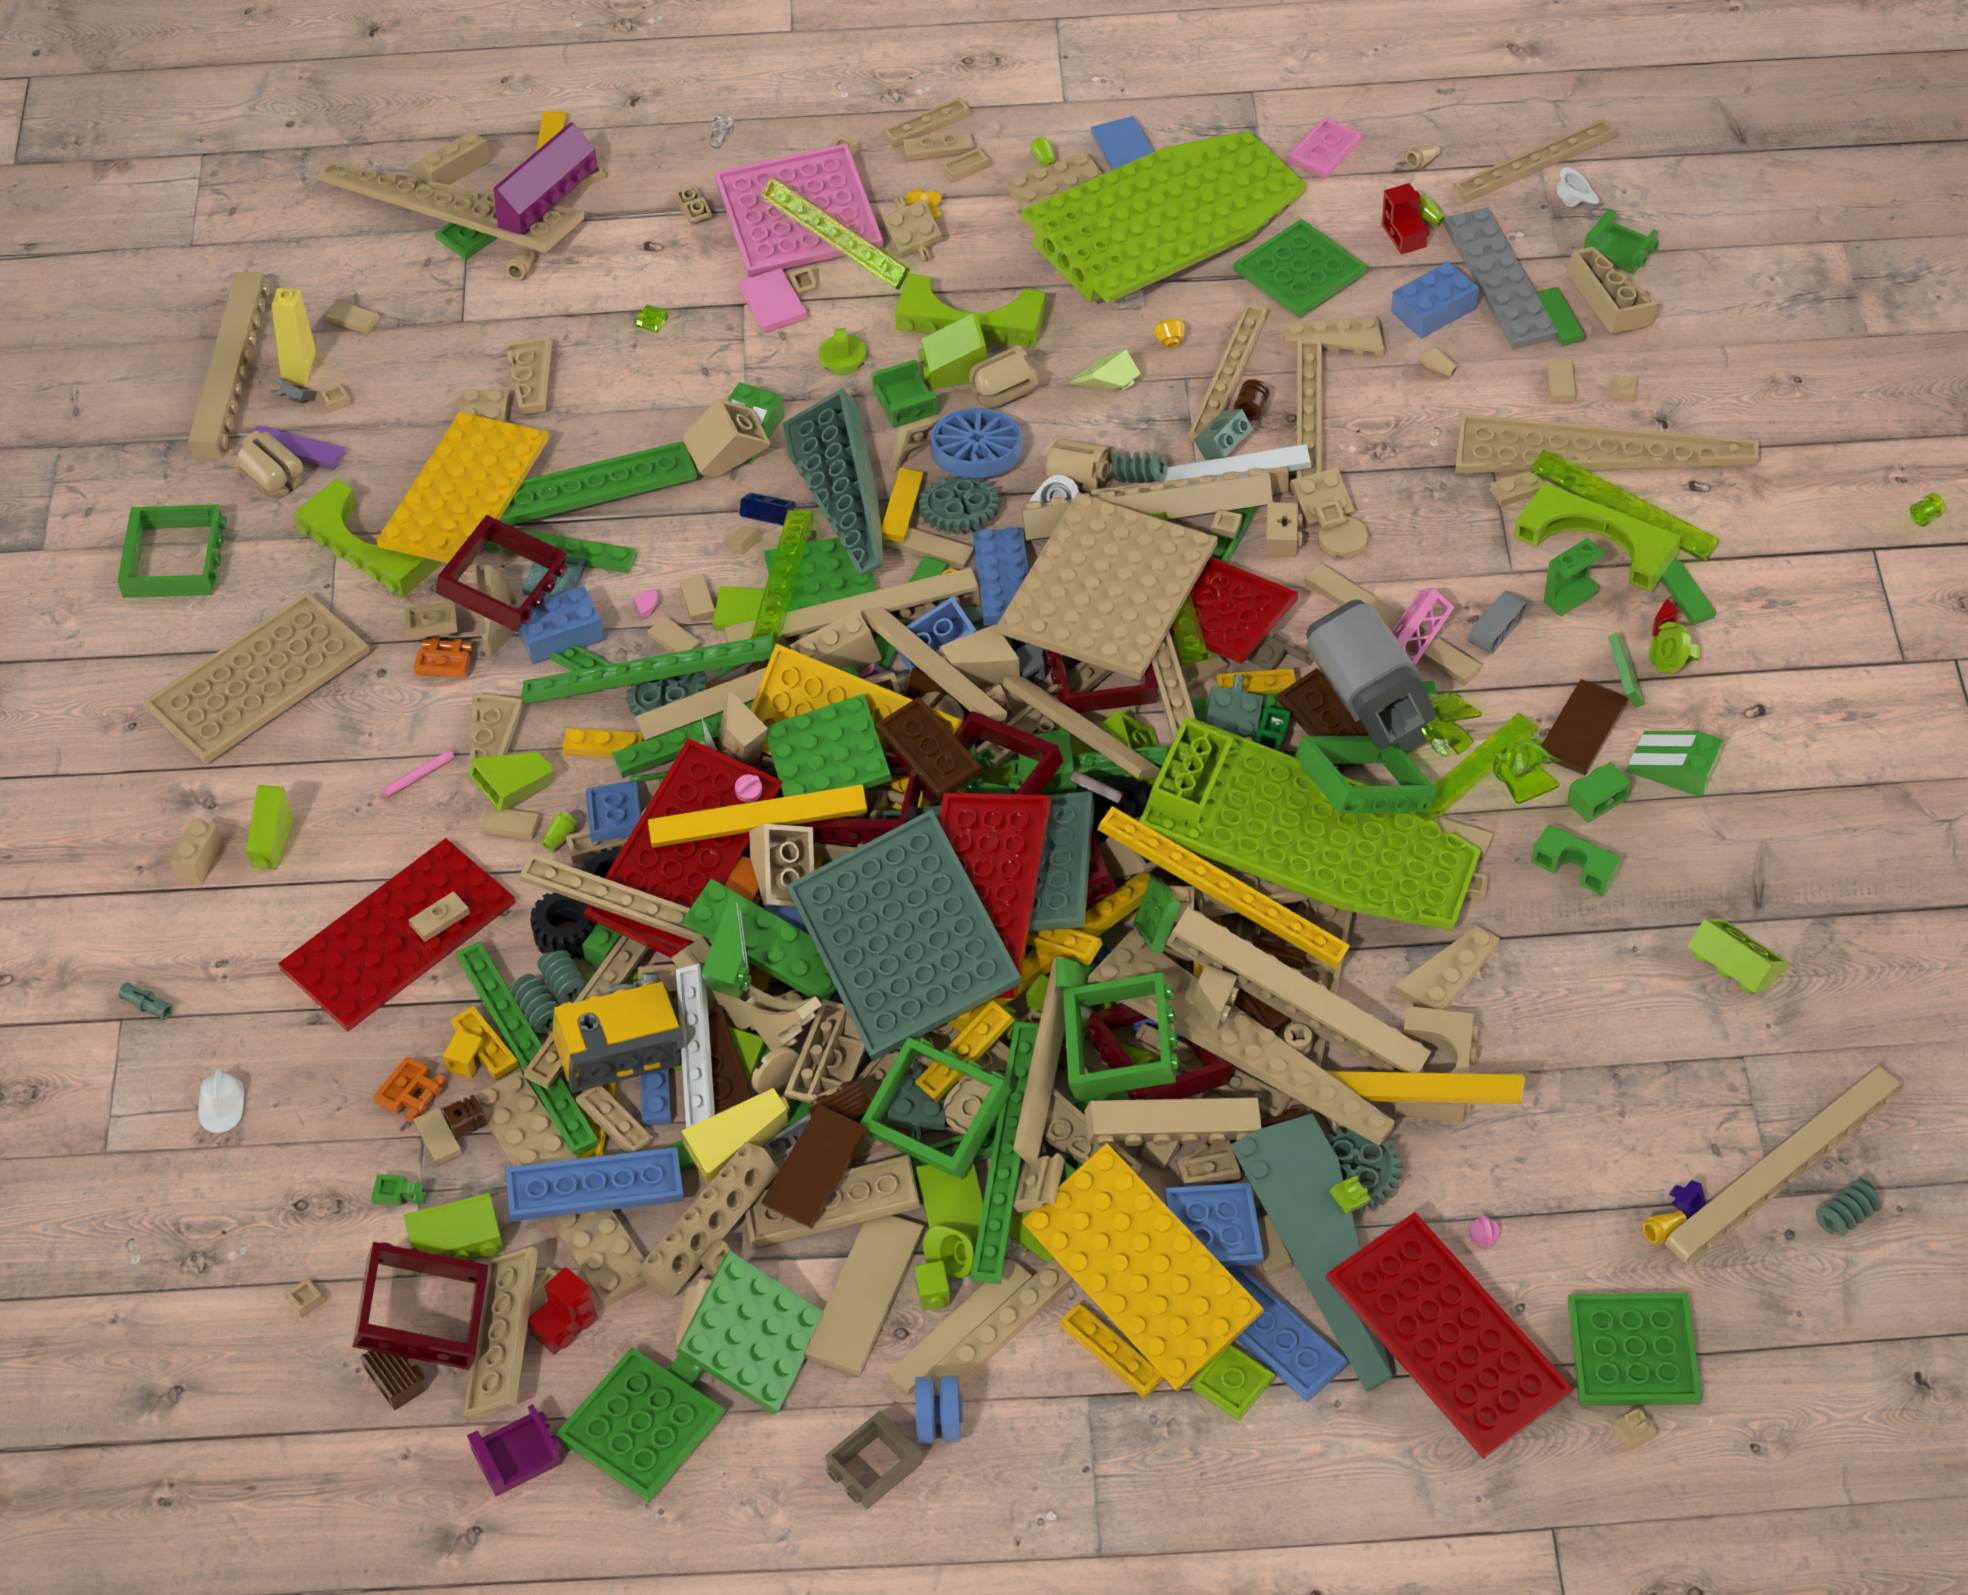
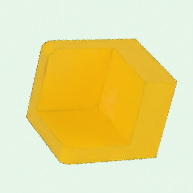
[443,1030,482,1079]

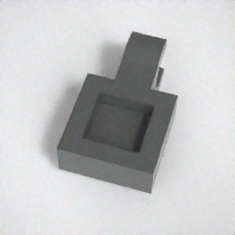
[271,378,317,403]

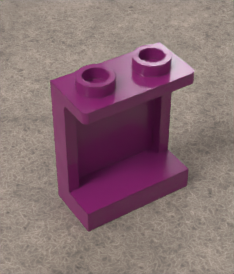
[467,1404,563,1497]

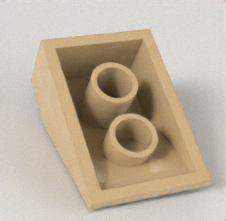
[749,824,814,907]

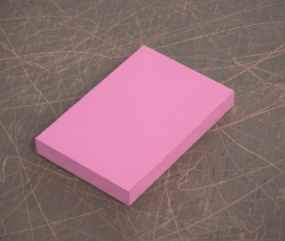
[1287,117,1363,179]
[738,268,808,333]

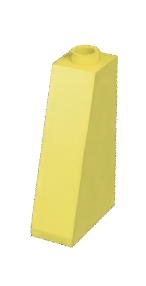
[272,288,316,385]
[682,1088,790,1186]

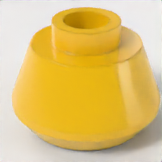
[1153,318,1185,349]

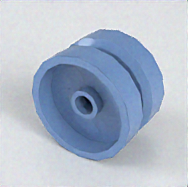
[915,1375,963,1444]

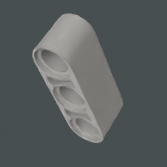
[1468,590,1529,654]

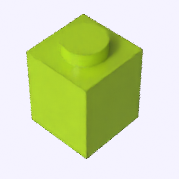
[914,1260,951,1311]

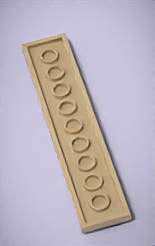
[474,1071,648,1308]

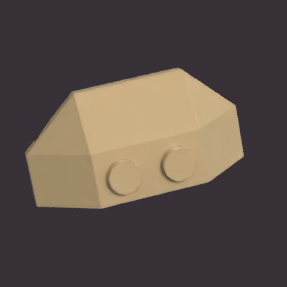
[476,564,517,657]
[784,999,866,1103]

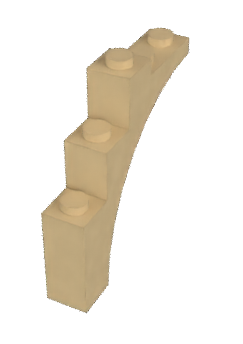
[671,937,822,1051]

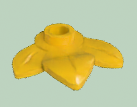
[905,188,942,219]

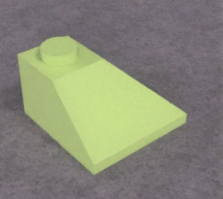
[1069,349,1141,390]

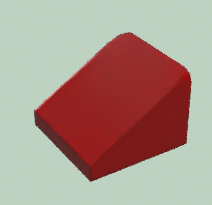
[1652,599,1678,636]

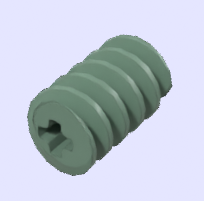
[1112,451,1167,483]
[537,950,587,1005]
[510,974,559,1033]
[1816,1177,1882,1236]

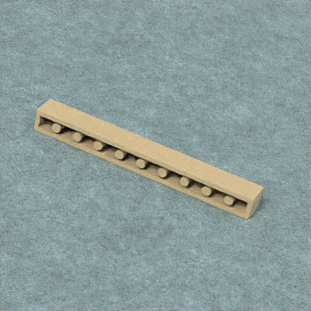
[188,272,270,459]
[1020,468,1273,540]
[724,567,981,649]
[1166,907,1431,1073]

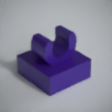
[1669,1180,1706,1220]

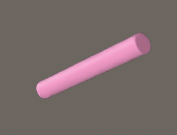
[382,750,455,797]

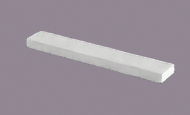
[1164,444,1311,481]
[676,963,715,1128]

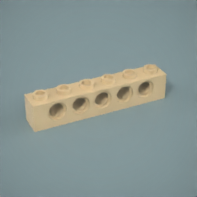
[637,1142,779,1299]

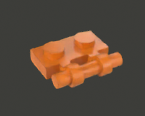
[414,637,474,678]
[373,1056,446,1122]

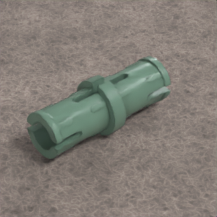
[118,982,173,1020]

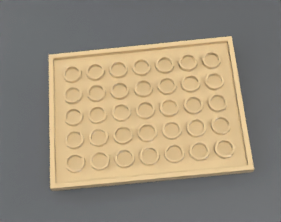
[996,493,1218,680]

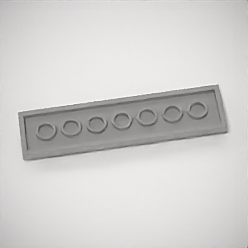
[1443,207,1558,350]

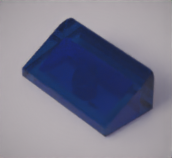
[739,492,795,526]

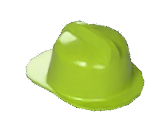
[923,1226,977,1278]

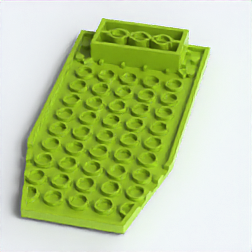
[1021,130,1307,304]
[1139,716,1481,931]

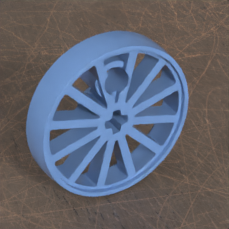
[930,408,1023,478]

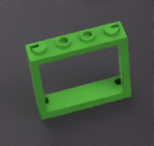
[117,504,227,598]
[1295,736,1437,814]
[1063,972,1179,1099]
[860,1037,1011,1180]

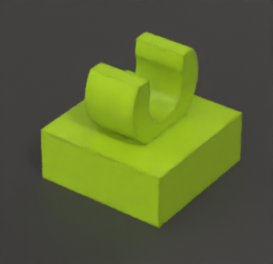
[1329,1175,1371,1214]

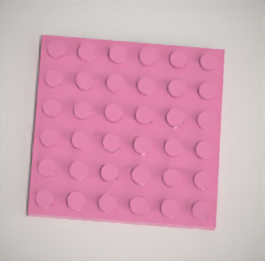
[714,143,883,277]

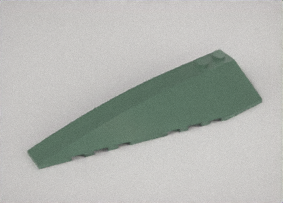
[783,388,883,577]
[1230,1113,1393,1392]

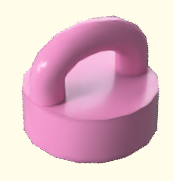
[735,775,762,803]
[1470,1214,1500,1247]

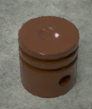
[1234,379,1270,421]
[442,1094,487,1139]

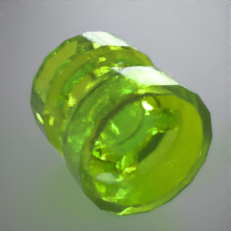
[1909,493,1946,527]

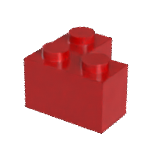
[1381,183,1430,255]
[528,1266,597,1355]

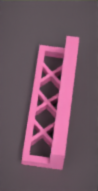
[1392,587,1455,665]

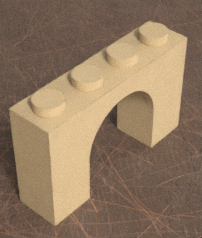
[1394,1006,1478,1123]

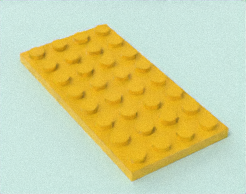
[377,412,549,568]
[750,644,963,810]
[1021,1143,1265,1393]

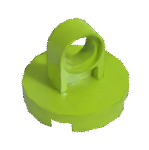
[819,328,867,375]
[1649,622,1700,674]

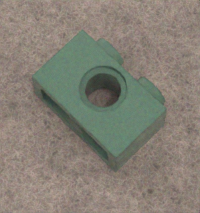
[1194,409,1253,460]

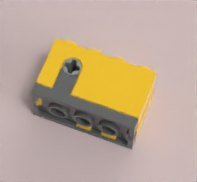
[552,981,683,1093]

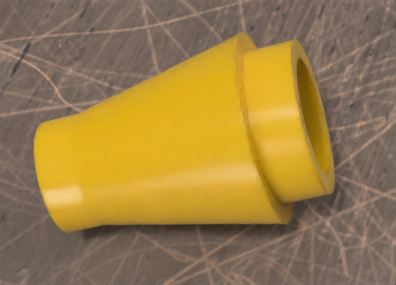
[1642,1210,1687,1244]

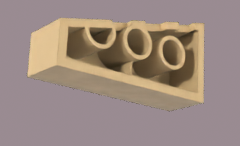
[1566,247,1659,334]

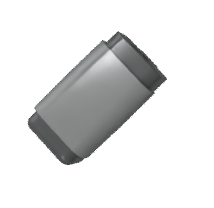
[1306,599,1436,755]

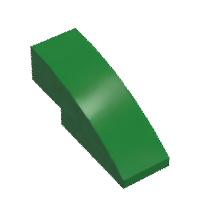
[1255,706,1292,752]

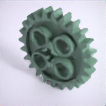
[919,475,1000,534]
[626,671,708,717]
[1326,1128,1403,1214]

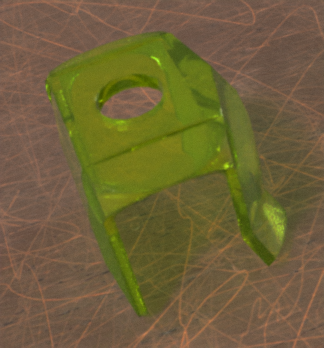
[1421,691,1482,757]
[1493,738,1561,804]

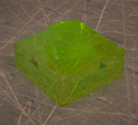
[636,305,668,333]

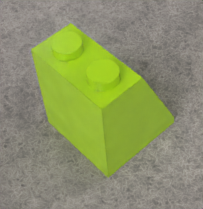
[918,313,987,389]

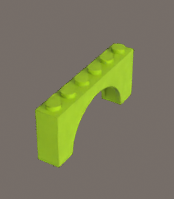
[895,273,1047,348]
[294,478,444,597]
[1515,483,1681,592]

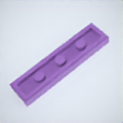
[253,425,345,470]

